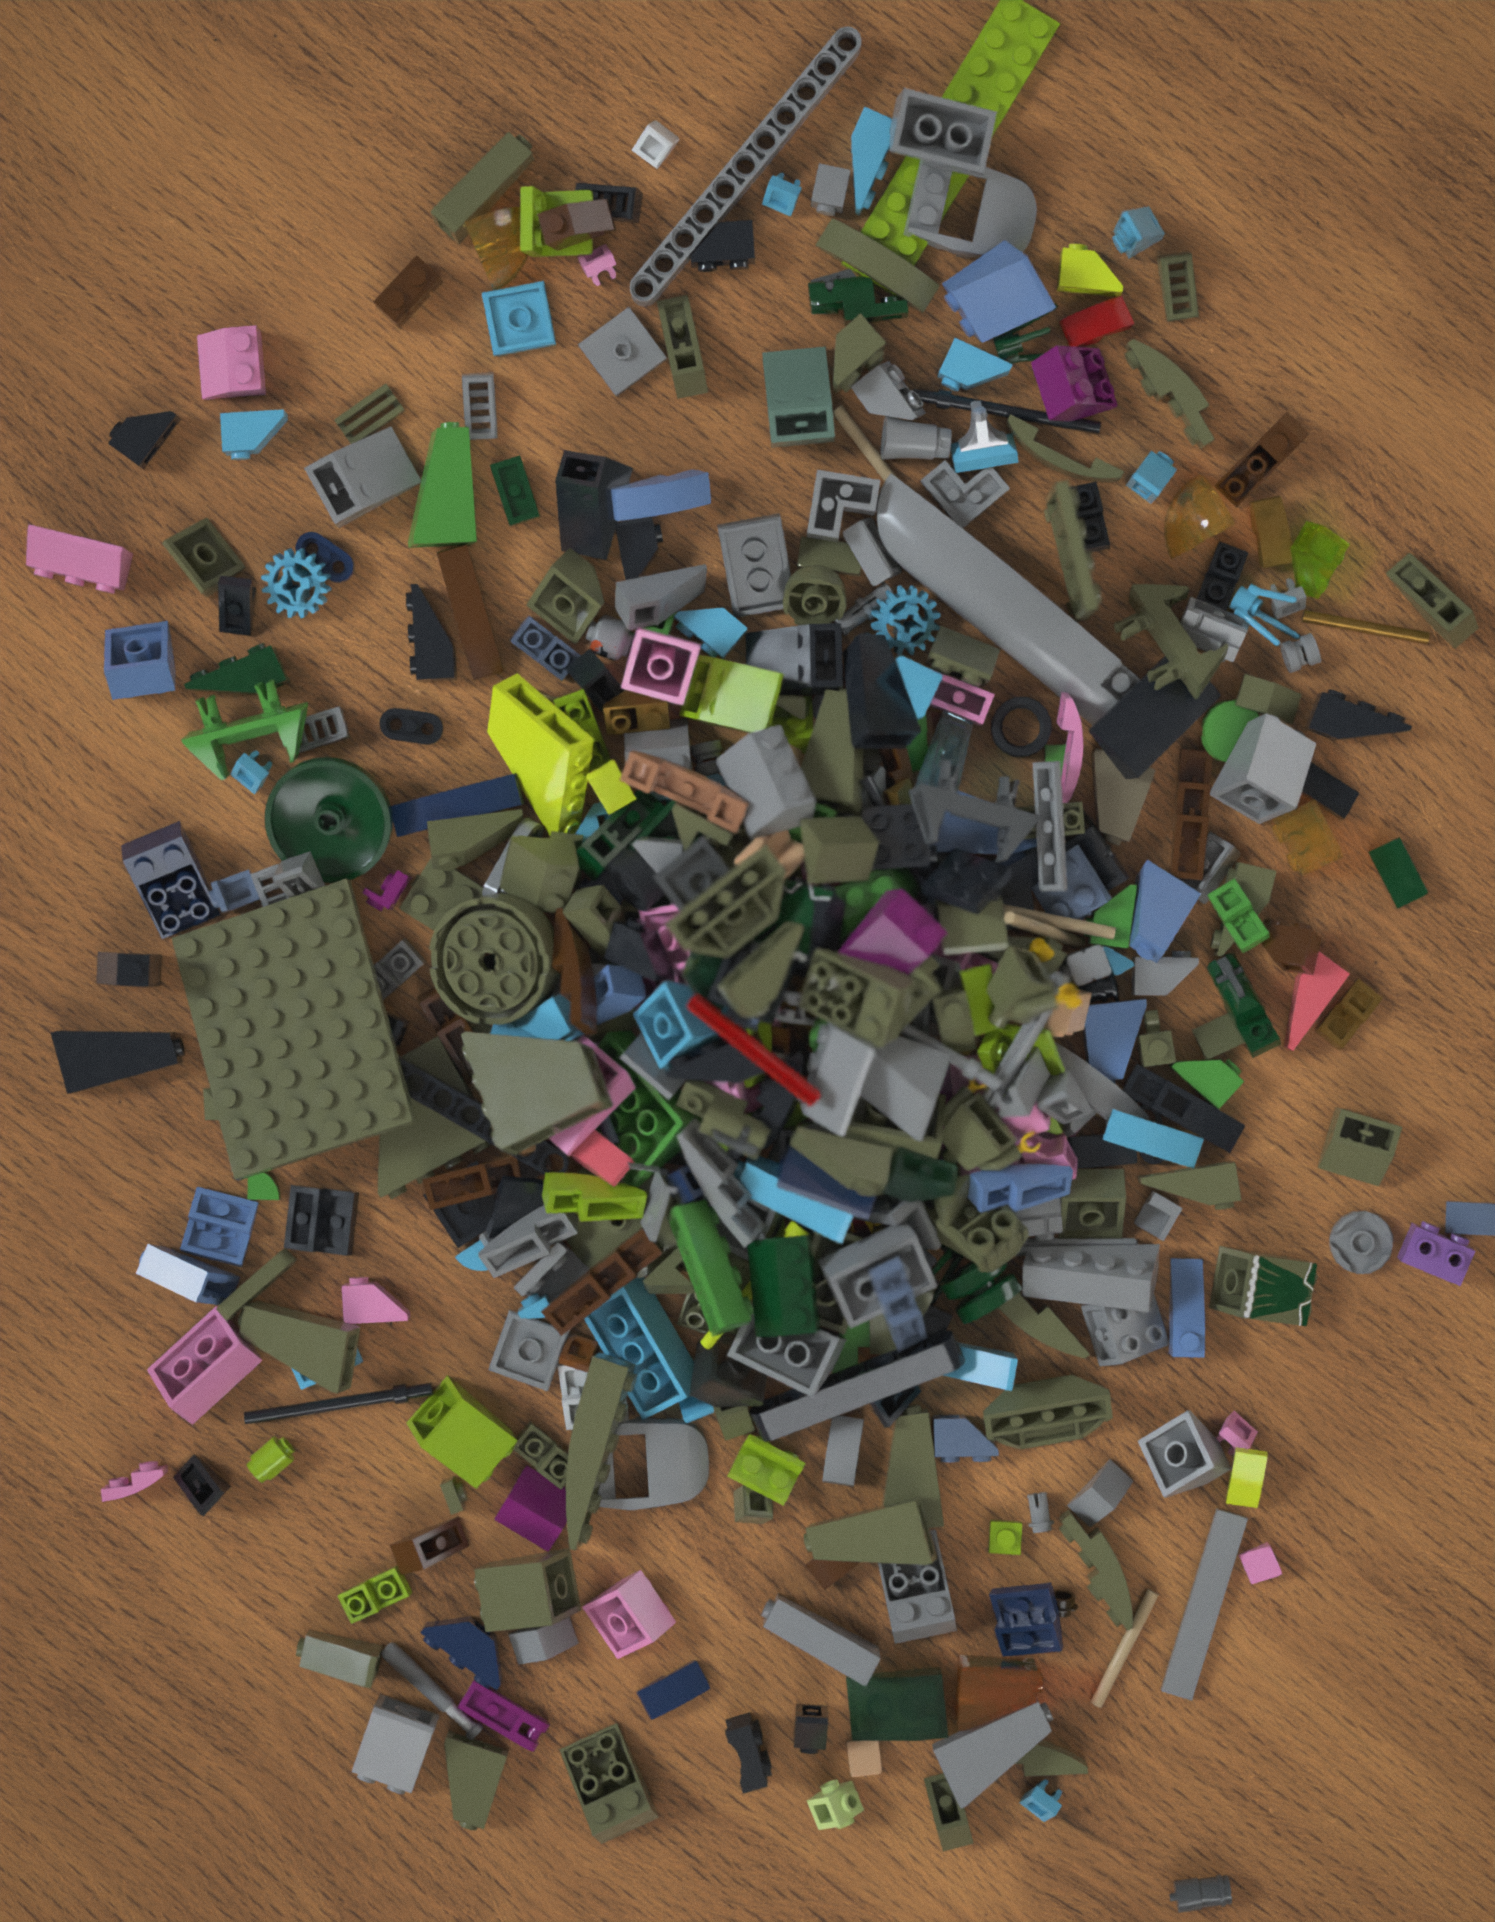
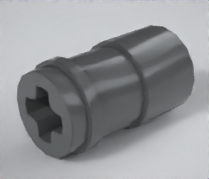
[1169,1874,1232,1913]

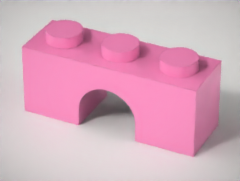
[999,1101,1078,1180]

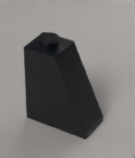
[96,952,162,987]

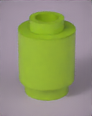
[247,1436,295,1483]

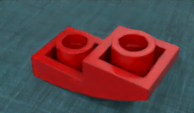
[1059,296,1135,347]

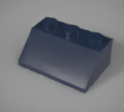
[776,1131,876,1220]

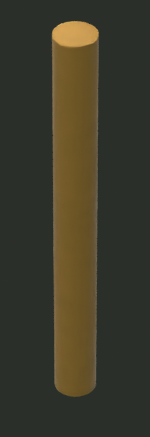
[1302,610,1430,645]

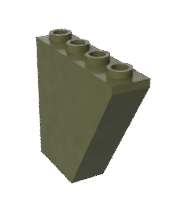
[461,1032,613,1155]
[378,1037,493,1199]

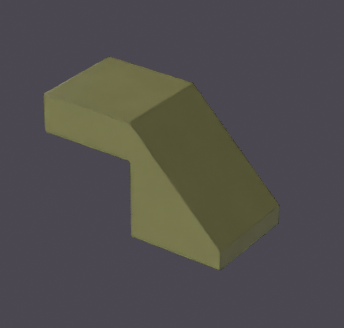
[1235,674,1302,725]

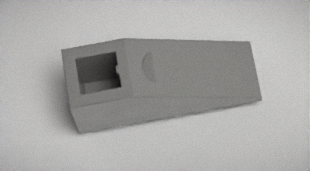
[615,564,707,631]

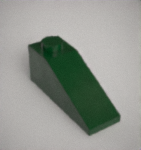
[576,789,665,881]

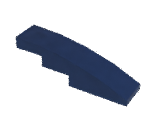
[391,773,524,837]

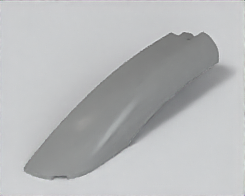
[876,474,1140,726]

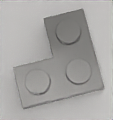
[920,460,1010,529]

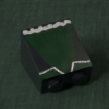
[751,876,846,978]

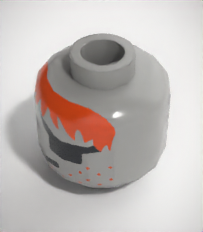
[586,615,635,661]

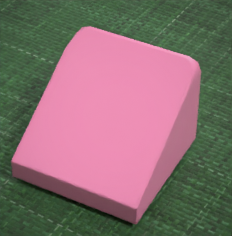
[1238,1542,1282,1584]

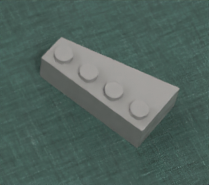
[1022,1244,1160,1312]

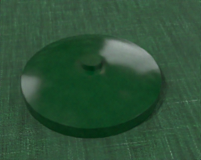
[265,757,393,883]

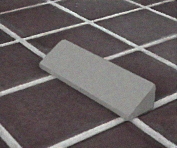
[1033,761,1067,891]

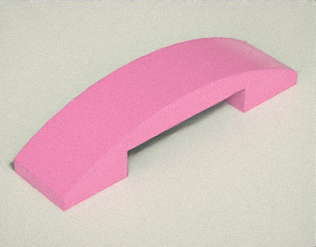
[1057,692,1083,803]

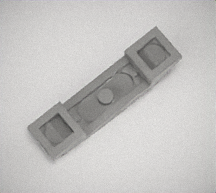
[1048,1041,1149,1124]

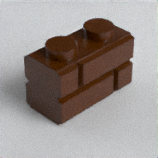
[373,255,443,329]

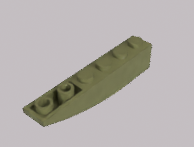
[566,1353,637,1550]

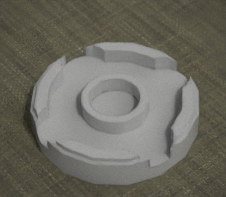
[1329,1211,1393,1274]

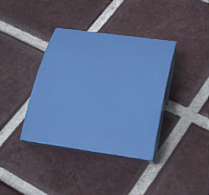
[180,1186,259,1267]

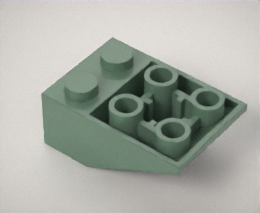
[762,347,835,448]

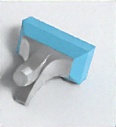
[950,400,1018,473]

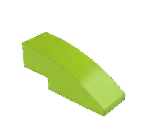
[542,1173,647,1221]

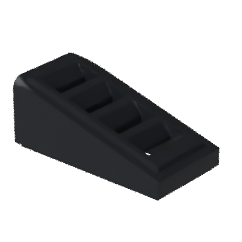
[575,183,643,223]

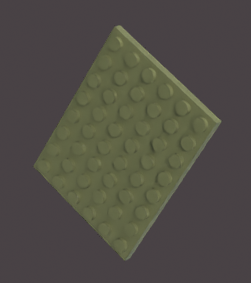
[172,878,416,1181]

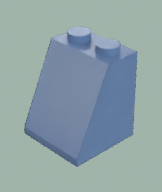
[942,240,1056,343]

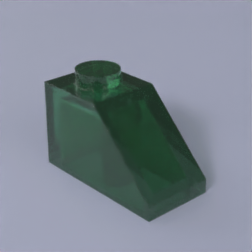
[881,1146,958,1202]

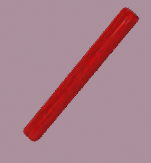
[686,993,822,1107]

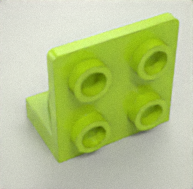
[520,186,593,257]
[977,1024,1065,1095]

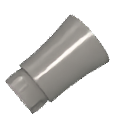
[881,416,952,460]

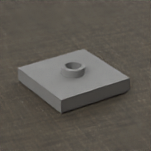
[578,307,667,397]
[488,1309,570,1391]

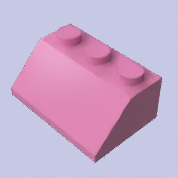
[26,525,133,594]
[147,1306,263,1425]

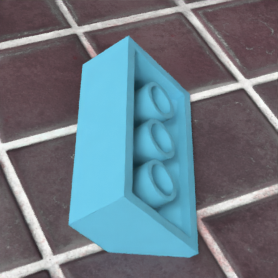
[584,1277,706,1420]

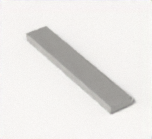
[1161,1508,1248,1701]

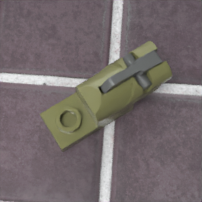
[676,1079,771,1160]

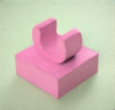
[577,244,617,286]
[1216,1411,1258,1455]

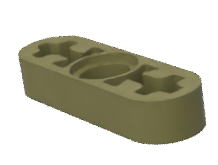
[216,1248,297,1321]

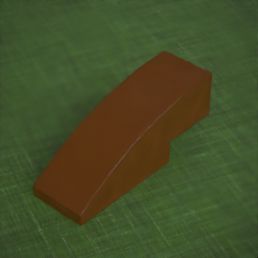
[417,986,476,1085]

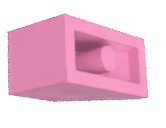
[342,1277,410,1324]

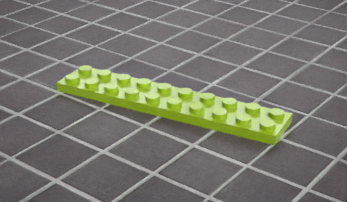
[841,0,1060,296]

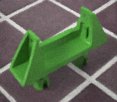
[181,679,308,780]

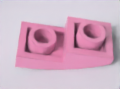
[101,1461,168,1502]

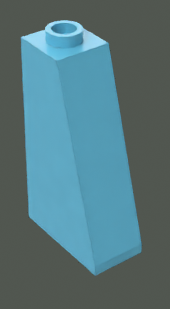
[733,1156,853,1243]

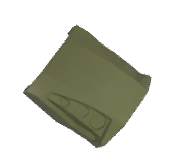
[936,1200,1029,1272]

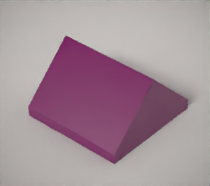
[494,1464,567,1552]

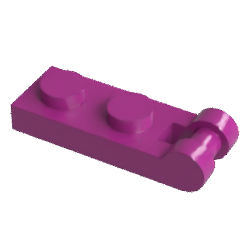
[457,1679,550,1752]

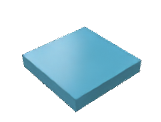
[482,281,556,357]

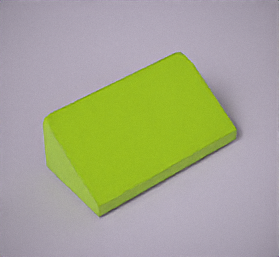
[958,964,999,1036]

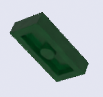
[490,455,540,527]

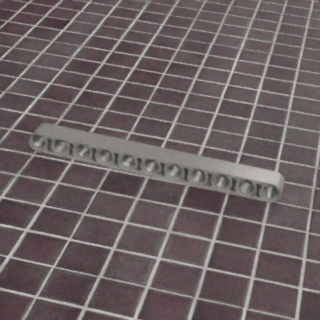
[629,26,862,307]

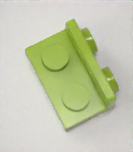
[727,1434,805,1505]

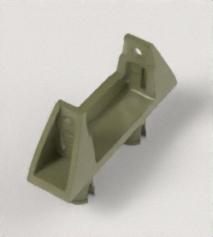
[1114,584,1229,700]

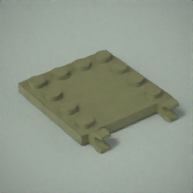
[1044,480,1102,622]

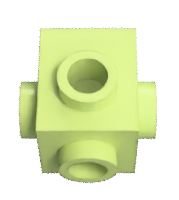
[807,1779,864,1830]

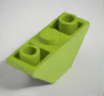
[553,689,611,771]

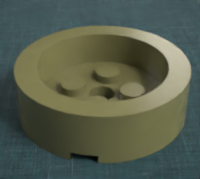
[429,893,560,1025]

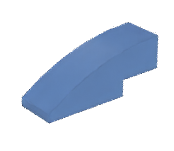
[611,469,711,521]
[968,1164,1073,1213]

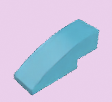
[1103,1109,1204,1169]

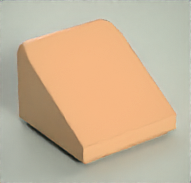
[847,1737,882,1777]

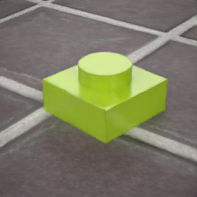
[988,1520,1022,1555]

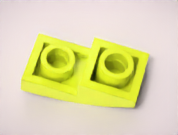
[1226,1447,1268,1508]

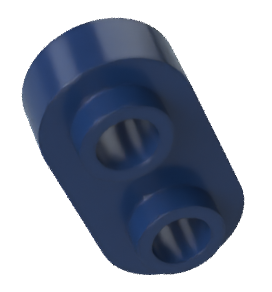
[295,532,355,583]

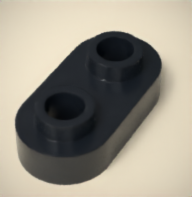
[379,708,444,745]

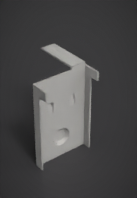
[628,1163,678,1242]

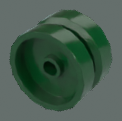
[940,1261,1022,1324]

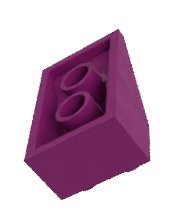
[837,889,948,976]

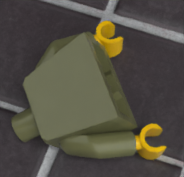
[987,938,1082,1029]
[942,1078,1042,1171]

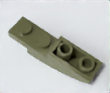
[1124,339,1215,450]
[1059,1509,1133,1631]

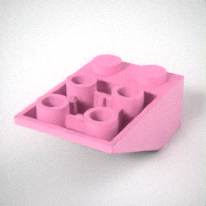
[548,1035,636,1156]

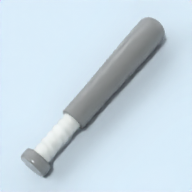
[381,1642,483,1740]

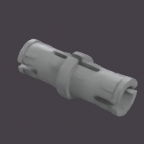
[834,582,894,636]

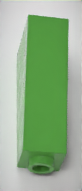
[408,422,477,548]

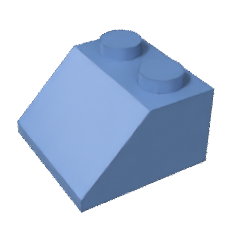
[104,621,176,700]

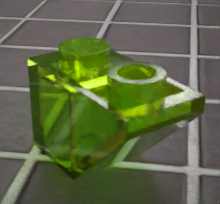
[1290,521,1350,599]

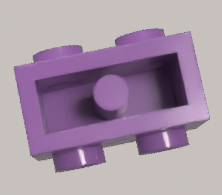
[1397,1221,1475,1286]

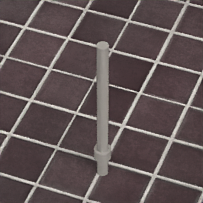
[900,1023,1003,1091]

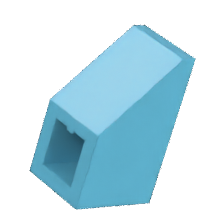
[674,608,748,660]

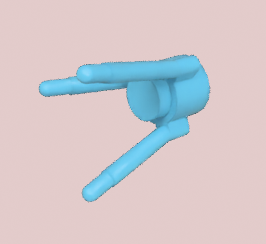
[1230,584,1300,646]

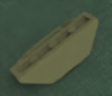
[664,845,786,958]
[983,1375,1113,1450]

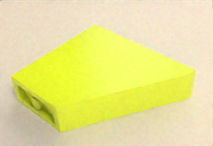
[487,673,594,835]

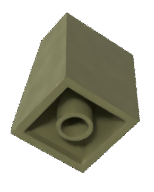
[474,1548,581,1632]

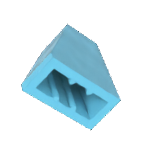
[943,1342,1018,1391]

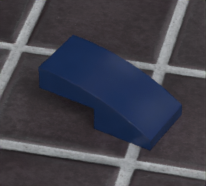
[636,1660,711,1720]

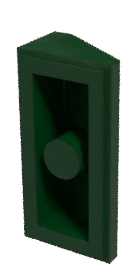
[1368,837,1429,909]

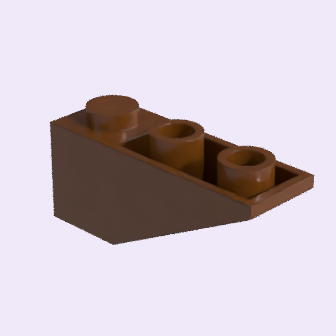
[1214,412,1309,508]

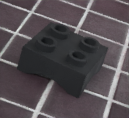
[725,1712,772,1794]

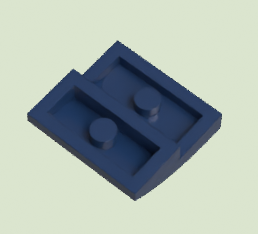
[989,1583,1063,1657]

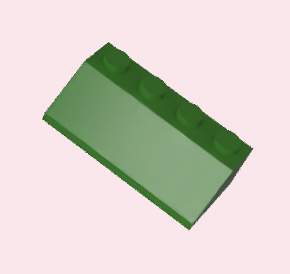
[667,1200,754,1337]

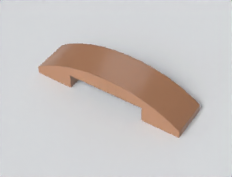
[620,750,749,833]

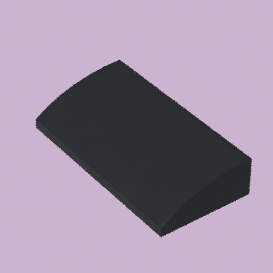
[1088,656,1221,779]

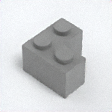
[807,470,880,542]

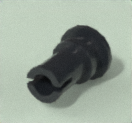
[1076,972,1120,1003]

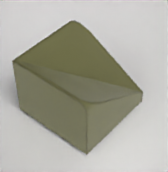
[734,1485,773,1524]

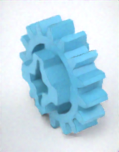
[261,548,331,618]
[871,585,941,655]

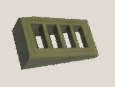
[1157,252,1199,321]

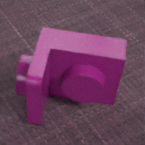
[362,870,412,912]

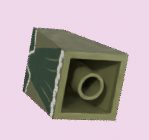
[1209,1246,1317,1327]

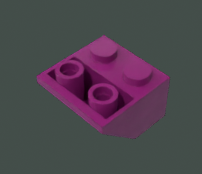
[1031,345,1118,422]

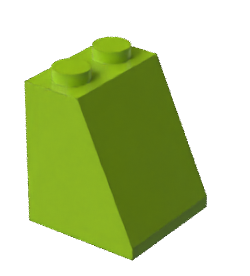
[406,1375,518,1489]

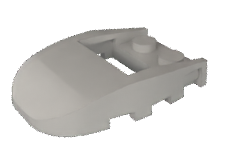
[903,159,1037,259]
[598,1416,709,1511]

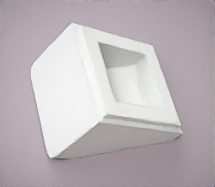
[632,120,680,169]

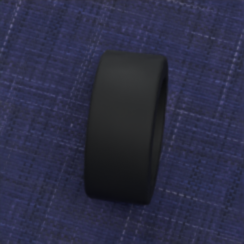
[991,697,1052,757]
[606,849,665,911]

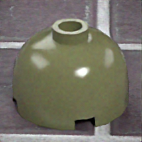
[782,565,847,625]

